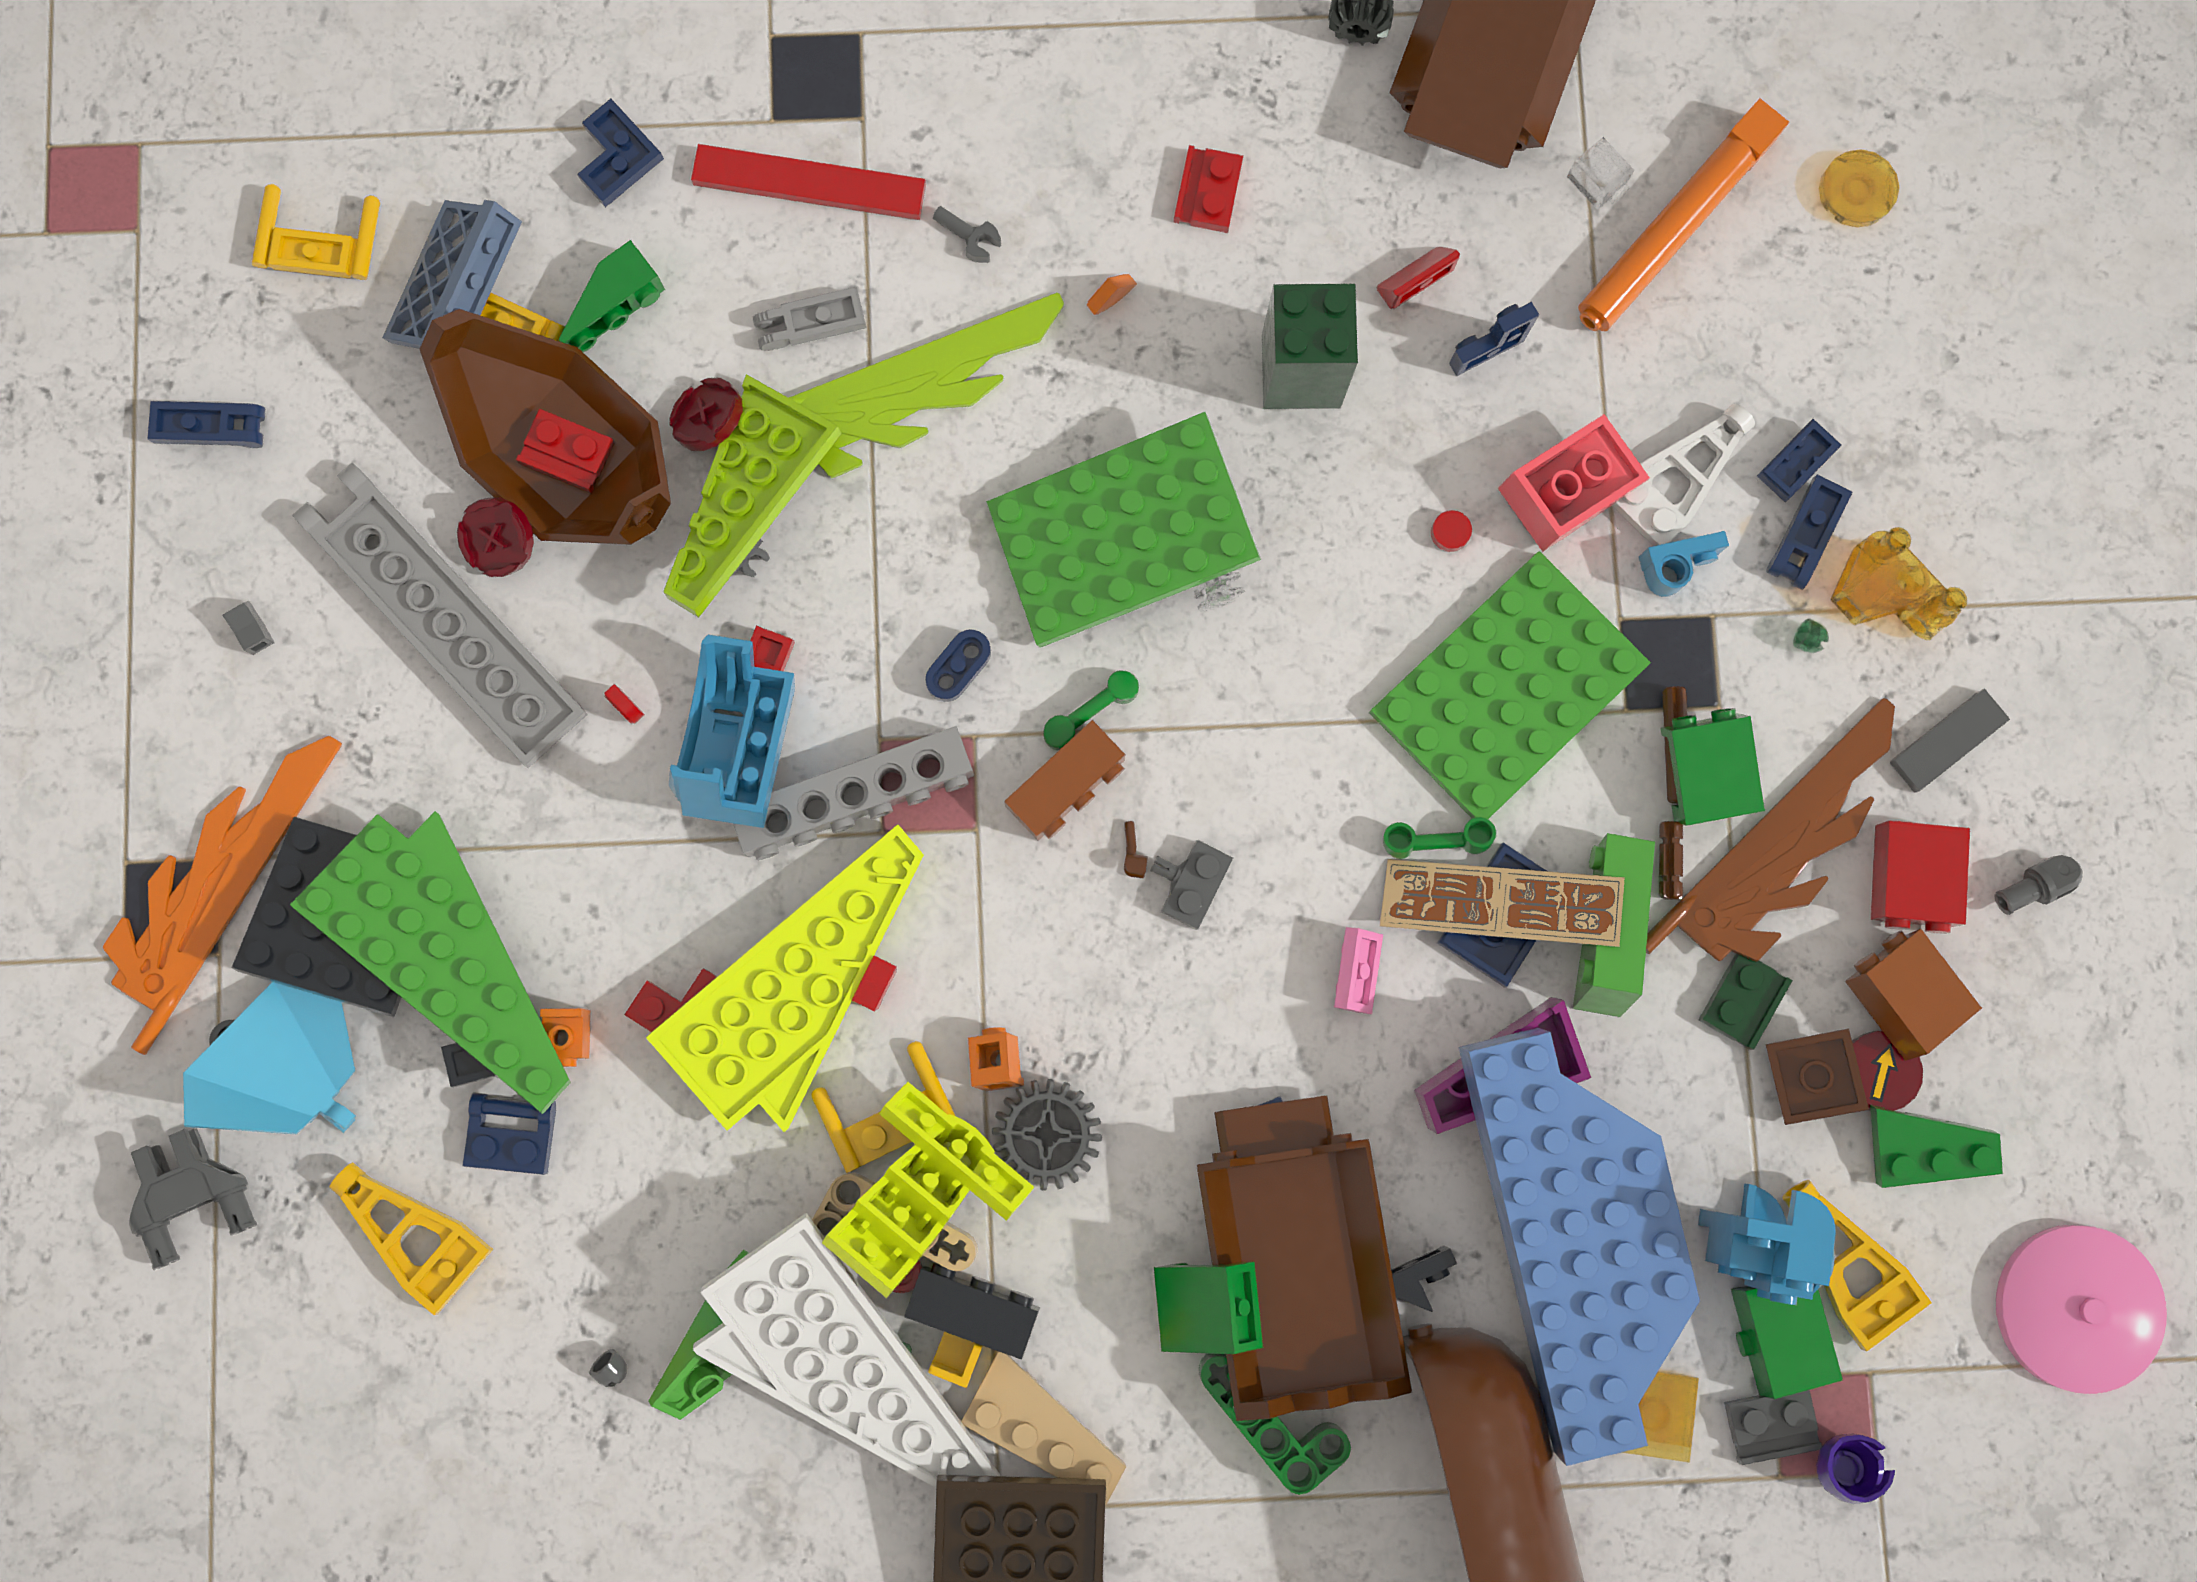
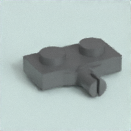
[1150,840,1233,930]

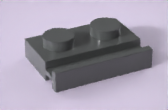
[1724,1390,1822,1465]

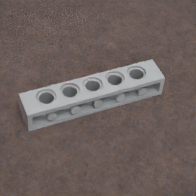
[733,726,974,860]

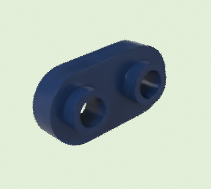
[925,629,991,702]

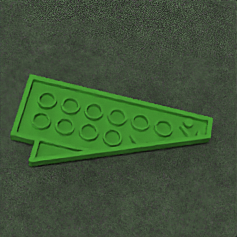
[290,811,571,1114]

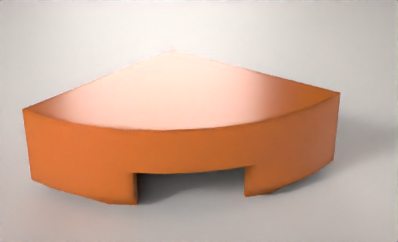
[1087,274,1137,315]

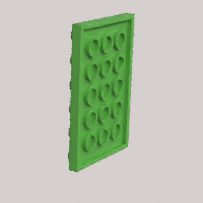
[986,412,1261,648]
[1369,551,1651,819]

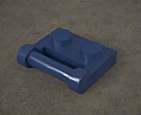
[462,1092,556,1175]

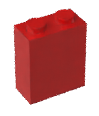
[1871,820,1970,934]

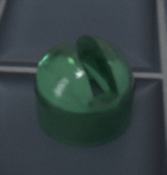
[1793,618,1829,653]

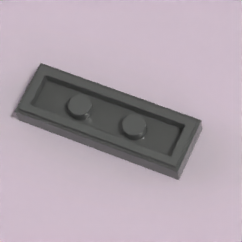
[1890,688,2010,793]

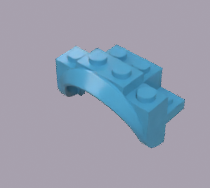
[1698,1183,1836,1305]

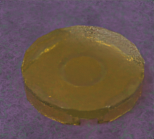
[1819,149,1900,228]

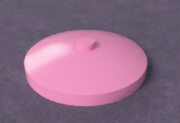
[1996,1225,2167,1394]

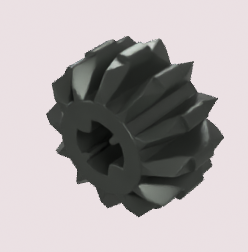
[1328,0,1394,46]

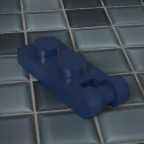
[147,401,266,448]
[1766,474,1853,590]

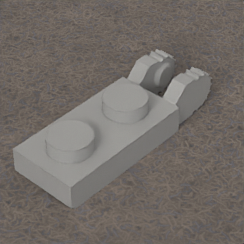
[753,287,867,351]

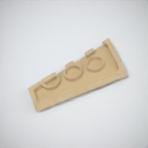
[961,1351,1126,1505]

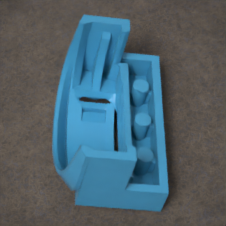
[669,634,795,828]

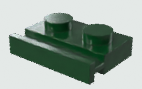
[1699,953,1793,1050]

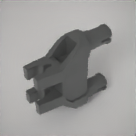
[129,1129,258,1270]

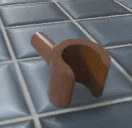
[1124,821,1148,878]

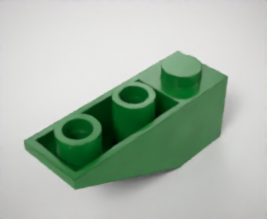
[559,240,665,352]

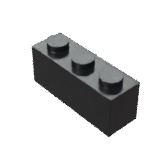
[904,1262,1040,1360]

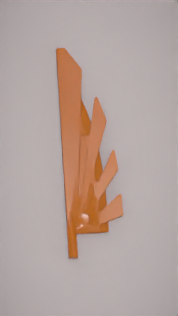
[103,736,342,1055]

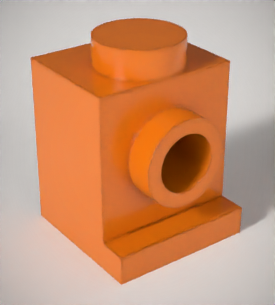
[540,1008,591,1067]
[968,1027,1024,1091]

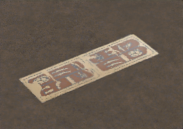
[1380,859,1625,947]

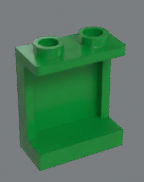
[1660,708,1765,826]
[1154,1262,1263,1354]

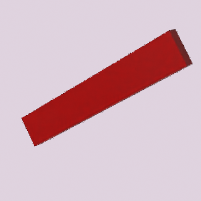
[691,144,926,220]

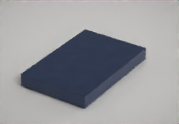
[1437,842,1548,988]

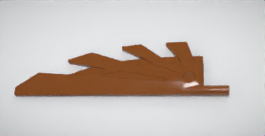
[1646,698,1895,962]

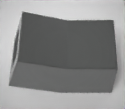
[222,601,275,655]

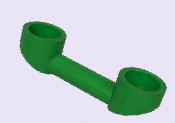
[1043,670,1139,750]
[1383,817,1496,859]

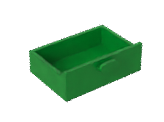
[1731,1286,1843,1399]

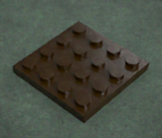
[933,1475,1106,1582]

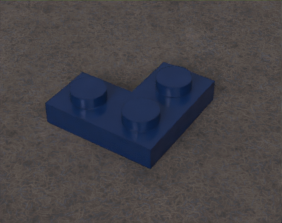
[577,98,664,208]
[1449,301,1539,376]

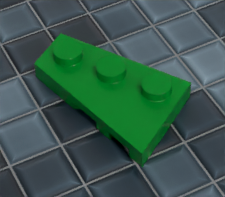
[1870,1105,2003,1188]

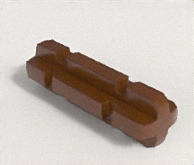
[1659,821,1683,900]

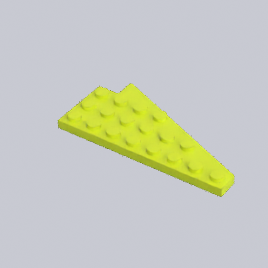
[646,824,924,1132]

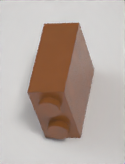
[1845,929,1982,1061]

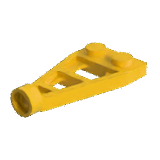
[329,1162,493,1315]
[1782,1180,1932,1351]

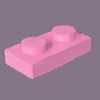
[1334,927,1383,1014]

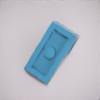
[1639,531,1729,597]

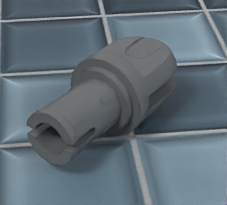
[1994,855,2083,915]

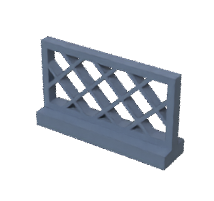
[382,200,522,349]

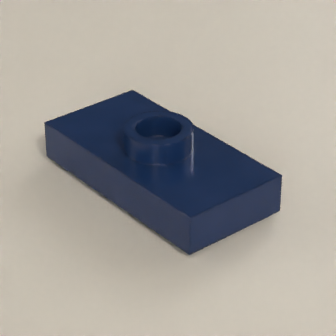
[1757,419,1842,502]

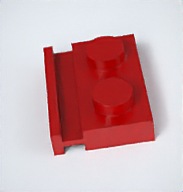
[1174,145,1244,233]
[516,409,615,493]

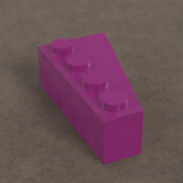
[1414,997,1591,1134]

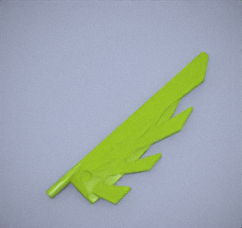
[789,293,1064,478]

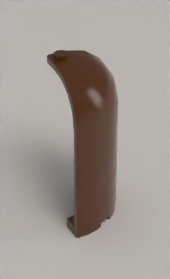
[1403,1324,1584,1582]

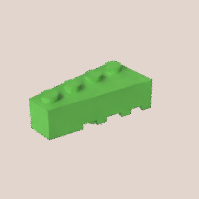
[1572,833,1655,1017]

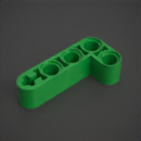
[1198,1353,1351,1495]

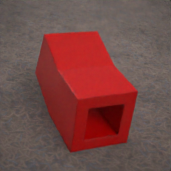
[852,956,897,1012]

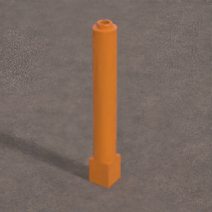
[1578,98,1789,331]

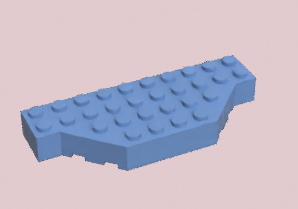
[1458,1028,1700,1466]

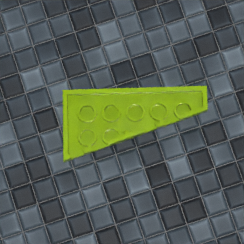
[663,374,841,618]

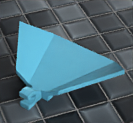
[183,982,356,1135]

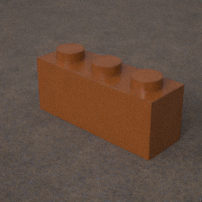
[1004,720,1126,841]

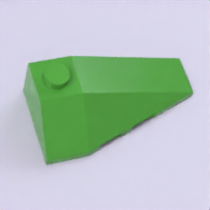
[648,1249,749,1420]

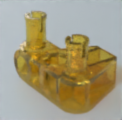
[1830,527,1967,641]

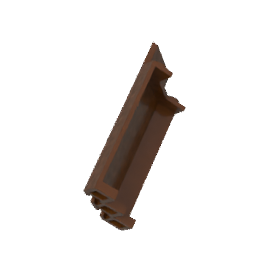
[1389,0,1596,169]
[1197,1096,1412,1421]

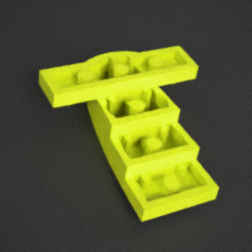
[822,1082,1034,1298]

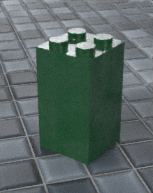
[1262,284,1358,409]

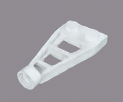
[1612,404,1755,546]

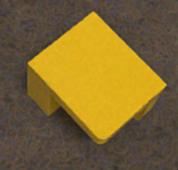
[928,1332,983,1388]

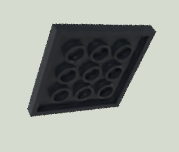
[231,817,401,1017]

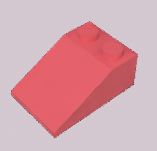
[1498,414,1650,552]

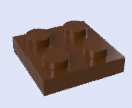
[1765,1028,1869,1125]

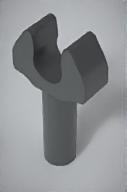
[933,206,1002,263]

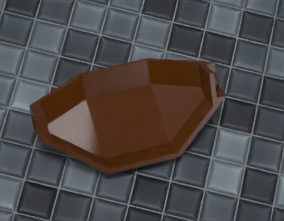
[419,309,671,545]

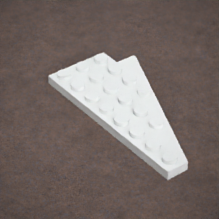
[693,1213,1000,1488]

